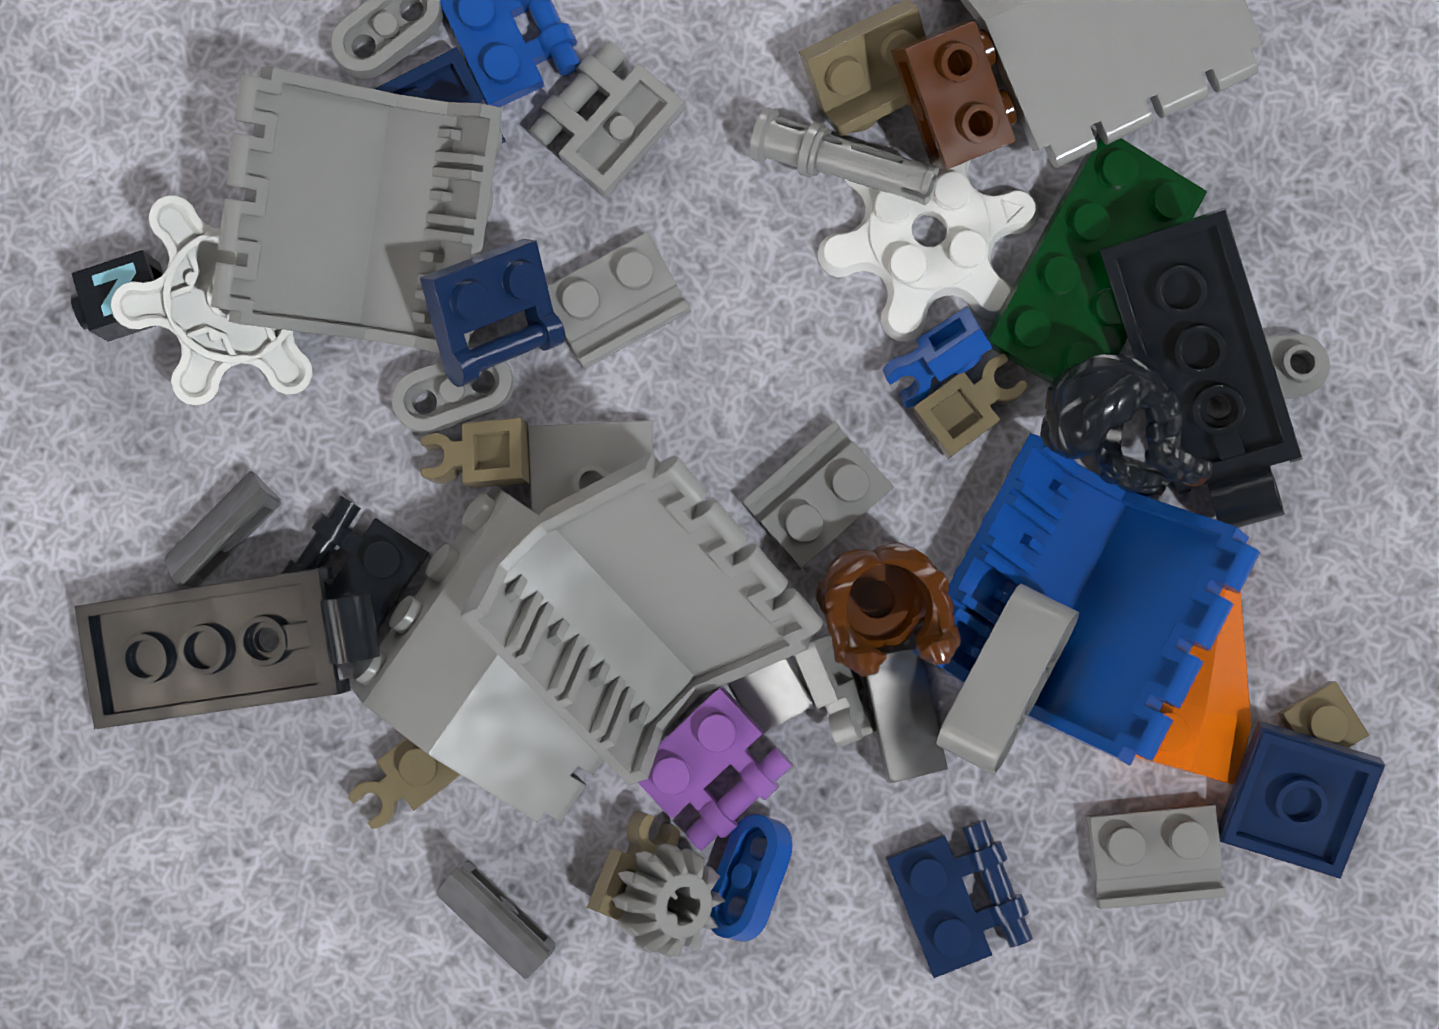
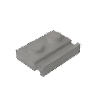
[548,232,691,370]
[742,420,894,569]
[1086,804,1226,909]

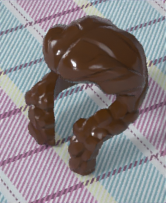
[815,543,961,676]

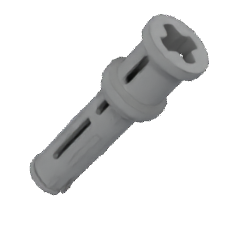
[749,107,939,205]

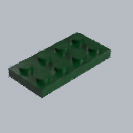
[986,133,1208,384]

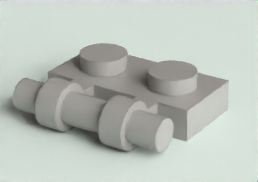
[529,41,685,198]

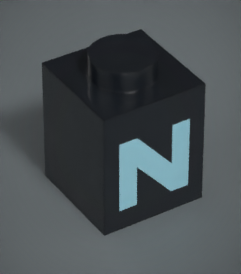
[71,250,163,342]

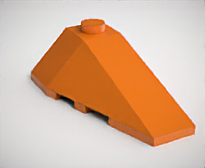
[1135,589,1252,785]

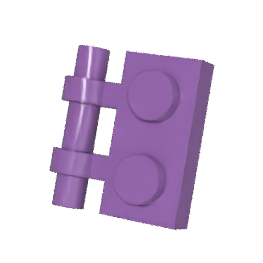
[638,686,793,851]

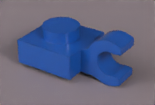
[882,306,993,408]

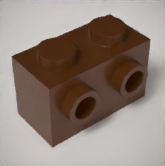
[890,21,1017,170]

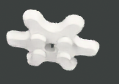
[817,157,1038,342]
[111,196,313,405]

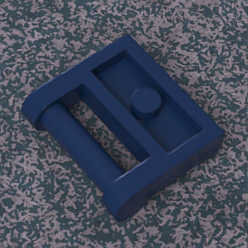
[420,239,565,387]

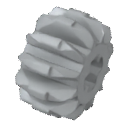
[611,844,725,957]

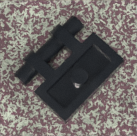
[281,495,430,632]

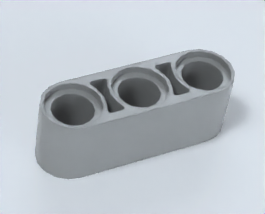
[936,584,1079,775]

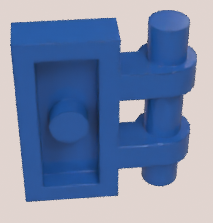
[440,0,581,107]

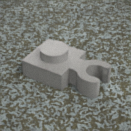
[795,635,876,748]

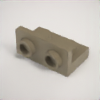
[799,0,926,136]

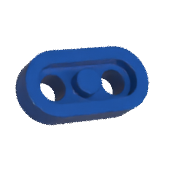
[710,814,793,942]

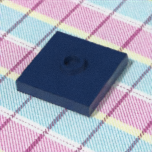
[1218,720,1385,879]

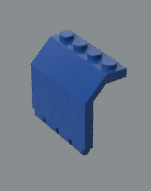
[913,433,1260,766]

